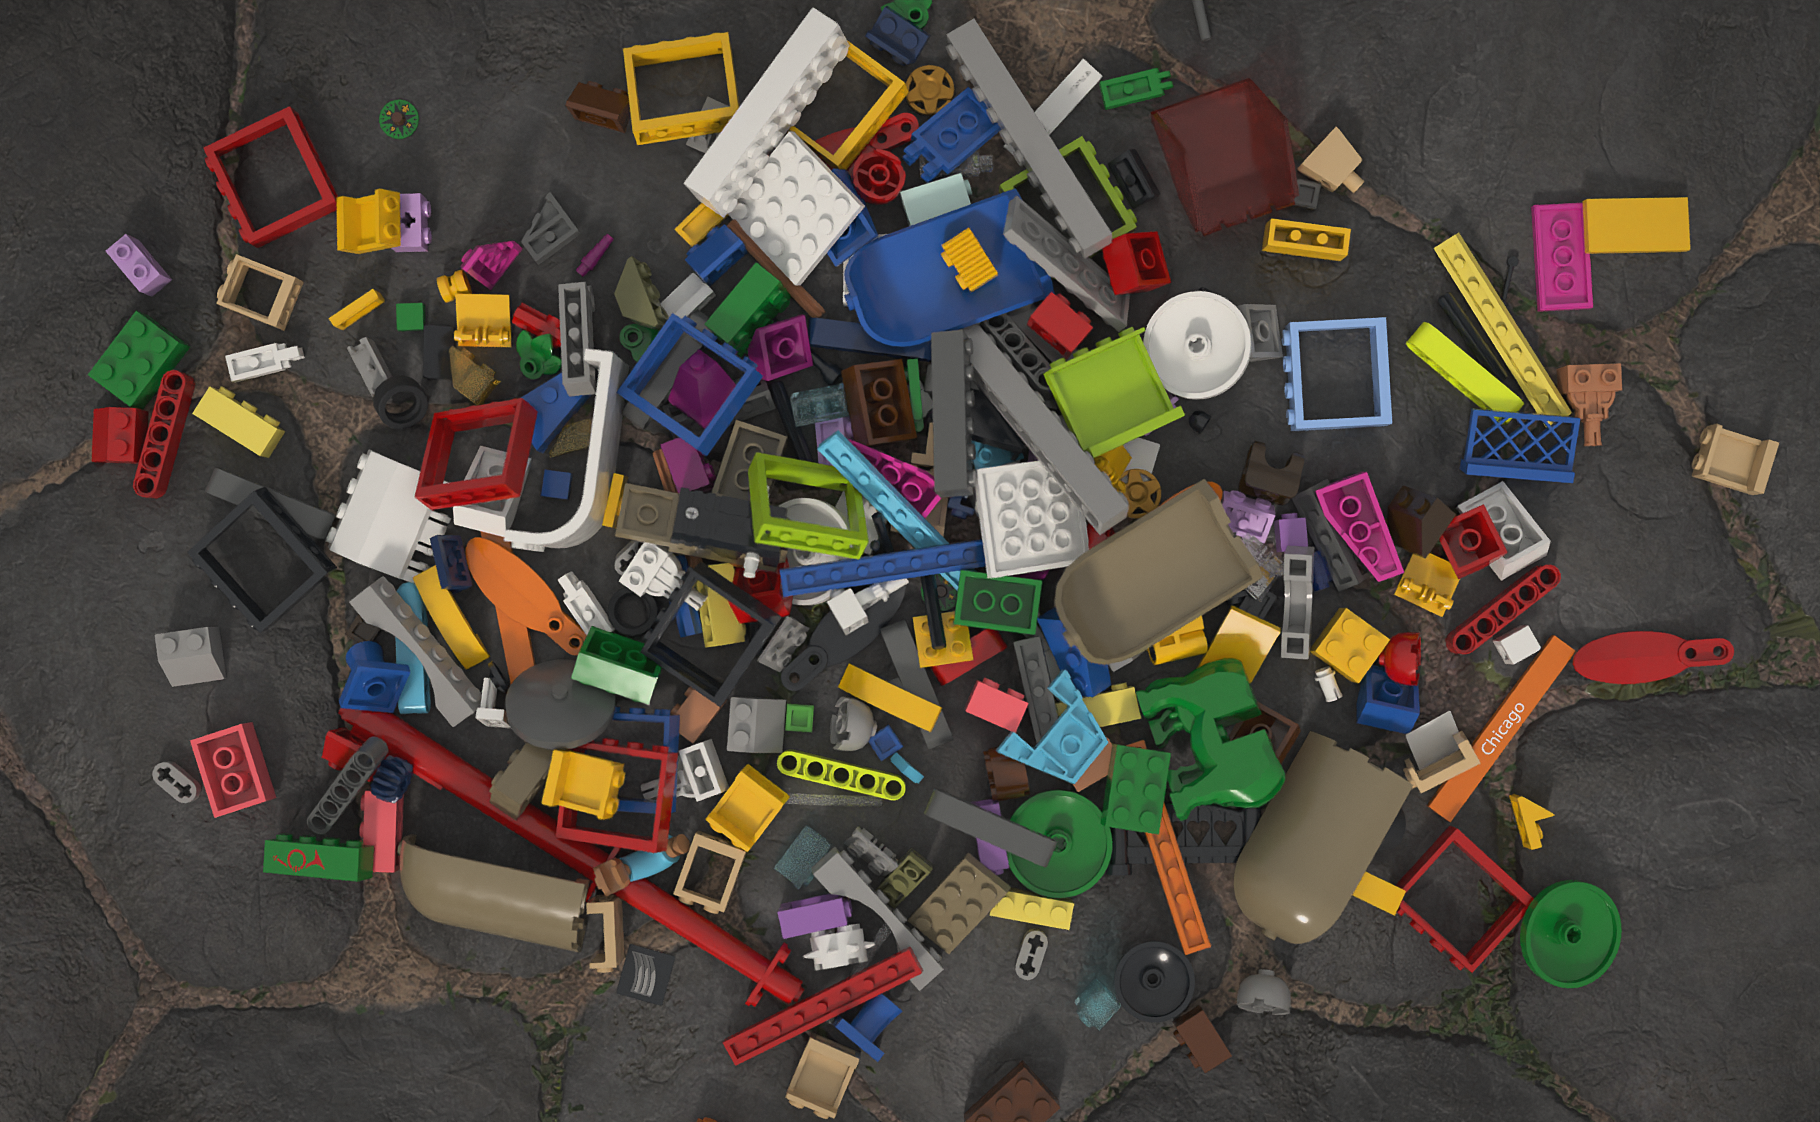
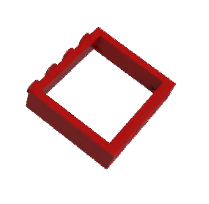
[203,106,338,248]
[415,398,538,510]
[556,738,678,853]
[1395,826,1534,973]

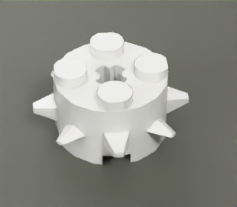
[804,924,875,971]

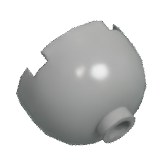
[830,697,877,751]
[1237,969,1291,1015]

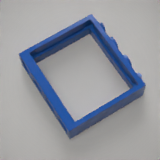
[616,313,763,456]
[585,706,680,814]

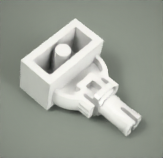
[619,542,707,611]
[827,578,909,635]
[641,739,729,801]

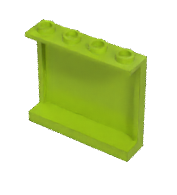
[1043,327,1185,458]

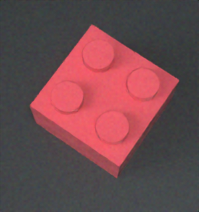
[964,677,1028,733]

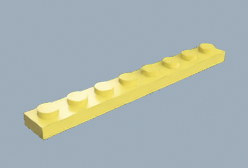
[1434,233,1572,428]

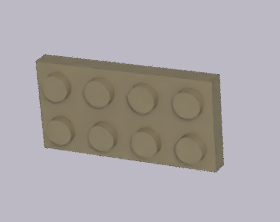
[908,853,1011,954]

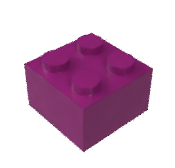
[660,437,717,493]

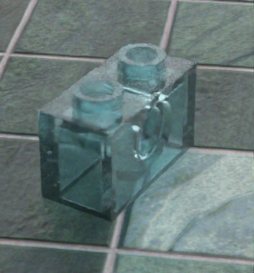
[790,383,849,427]
[1075,978,1121,1031]

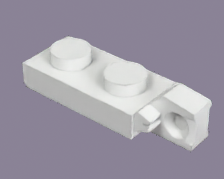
[225,343,305,383]
[558,572,615,635]

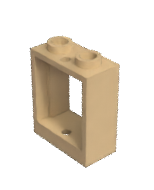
[216,254,304,331]
[674,830,746,914]

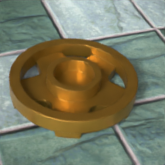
[906,65,954,116]
[1119,469,1161,518]

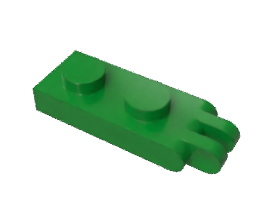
[1099,68,1174,110]
[904,359,924,433]

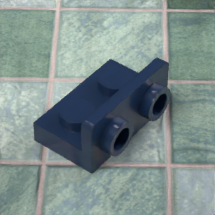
[865,6,931,66]
[947,496,975,520]
[430,535,472,594]

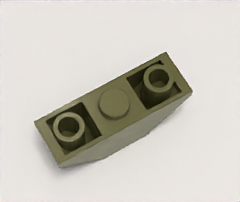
[614,256,669,331]
[875,847,933,909]

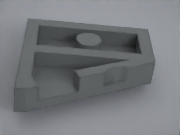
[521,192,581,265]

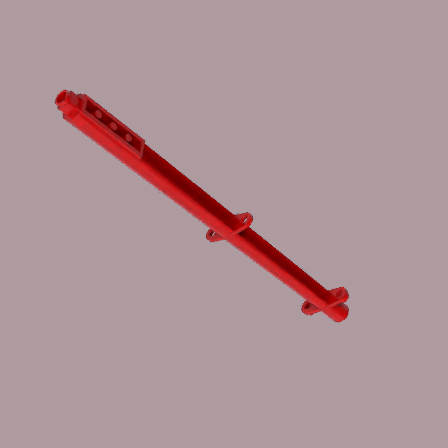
[338,708,804,1007]

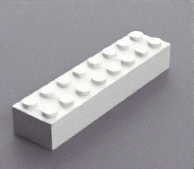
[684,7,850,218]

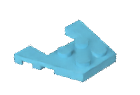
[996,670,1109,784]

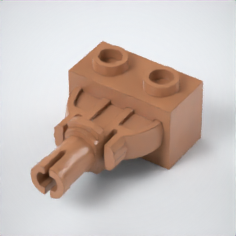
[1557,364,1622,446]

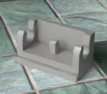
[347,337,393,397]

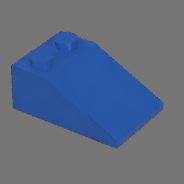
[827,168,878,267]

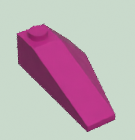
[460,241,523,290]
[849,439,941,518]
[1315,471,1404,582]

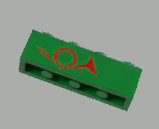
[263,833,374,881]

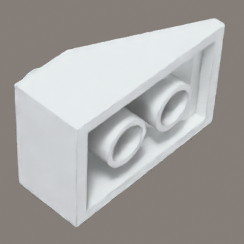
[453,446,532,537]
[1457,481,1551,581]

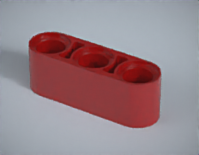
[930,629,1008,686]

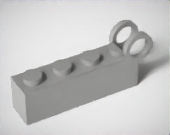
[558,282,596,397]

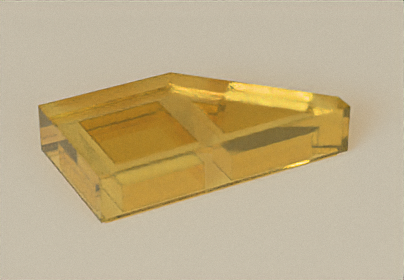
[549,418,592,458]

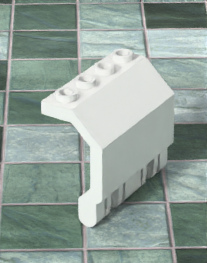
[326,450,451,583]

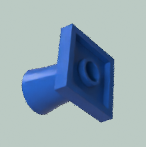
[339,641,410,713]
[831,994,903,1062]

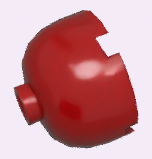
[851,149,906,205]
[1379,632,1421,686]

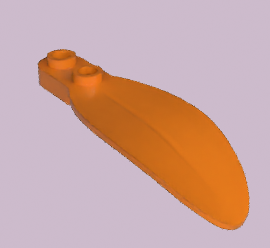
[466,537,587,655]

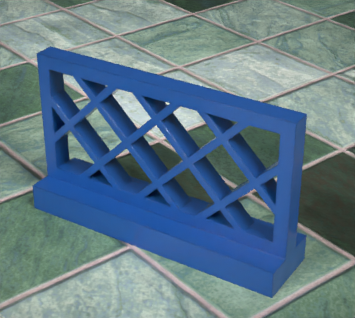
[1460,408,1581,483]

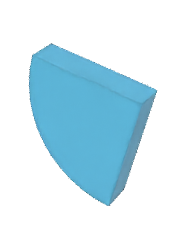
[890,752,924,783]

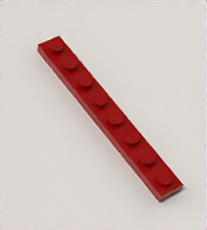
[723,947,923,1066]

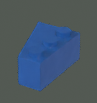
[521,373,592,453]
[1037,607,1111,697]

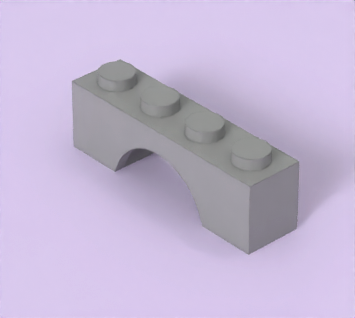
[1281,546,1315,659]

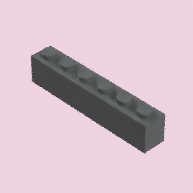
[931,330,977,498]

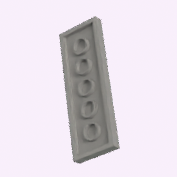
[1003,196,1130,332]

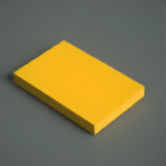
[1196,605,1281,684]

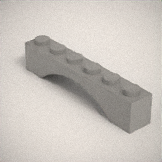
[349,576,482,727]
[811,847,944,991]

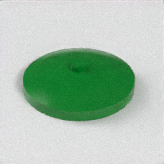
[1006,789,1112,898]
[1520,880,1622,988]

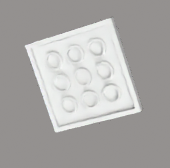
[728,131,865,286]
[975,461,1089,578]

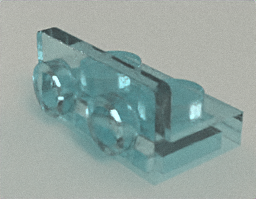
[774,825,831,890]

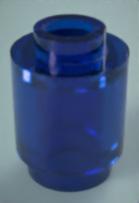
[1313,550,1333,591]

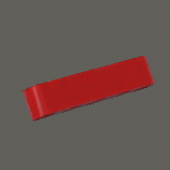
[133,370,195,499]
[1445,565,1561,654]

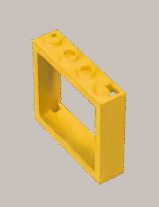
[623,32,740,145]
[787,40,909,170]

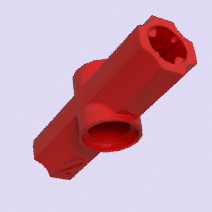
[512,303,594,349]

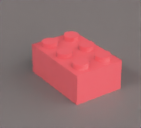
[190,722,276,818]

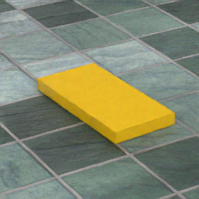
[1583,197,1690,254]

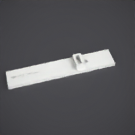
[1004,59,1103,156]

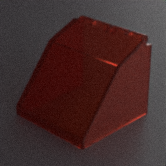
[1150,78,1299,236]

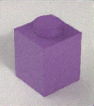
[1274,513,1308,552]

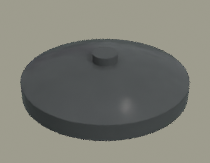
[505,659,616,750]

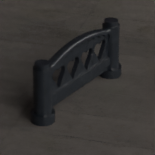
[1105,801,1261,876]

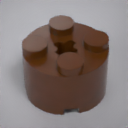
[983,747,1030,801]

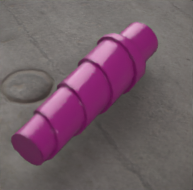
[575,234,614,277]

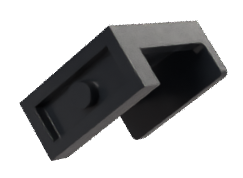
[970,388,1027,461]

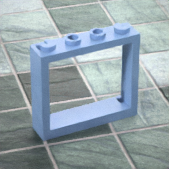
[1281,317,1392,431]

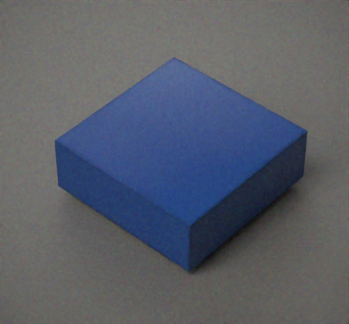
[541,470,573,500]
[869,724,903,761]

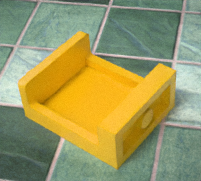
[336,189,401,254]
[541,749,625,820]
[706,764,790,852]

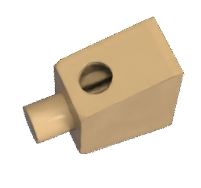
[1297,127,1365,193]

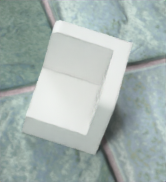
[1493,625,1541,665]

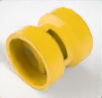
[437,269,472,303]

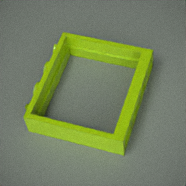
[999,136,1137,280]
[748,452,869,559]

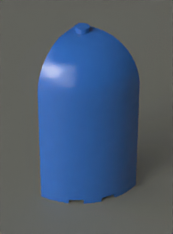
[844,188,1055,347]

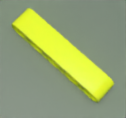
[1406,322,1524,426]
[777,749,906,800]

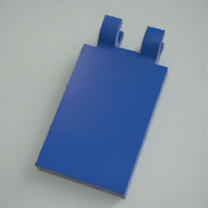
[902,87,1001,183]

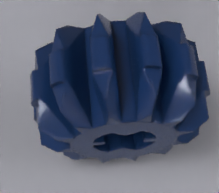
[370,756,413,803]

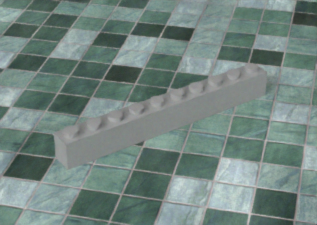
[945,19,1112,259]
[960,322,1129,535]

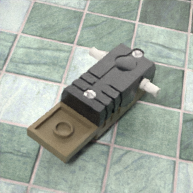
[615,483,790,578]

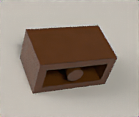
[1173,1005,1232,1073]

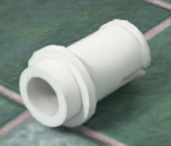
[1315,666,1343,702]

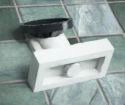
[476,661,511,728]

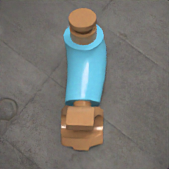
[593,834,690,896]

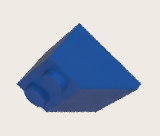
[685,224,748,287]
[1356,665,1420,734]

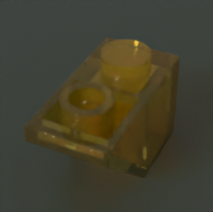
[449,346,500,405]

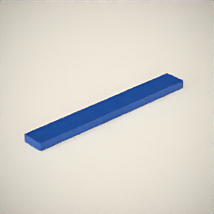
[779,539,986,597]

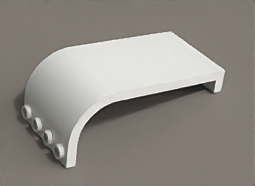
[504,349,629,552]

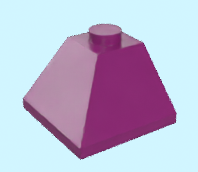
[747,314,813,381]
[668,349,736,429]

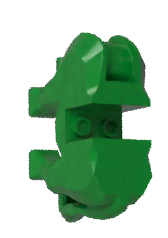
[1135,658,1286,821]

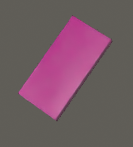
[1531,203,1593,312]

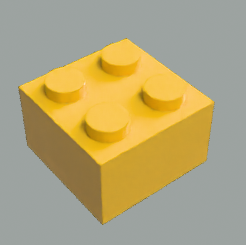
[1310,608,1390,683]

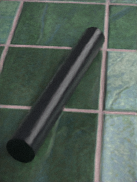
[871,512,895,553]

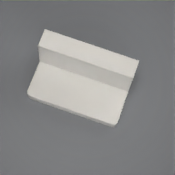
[660,273,716,319]

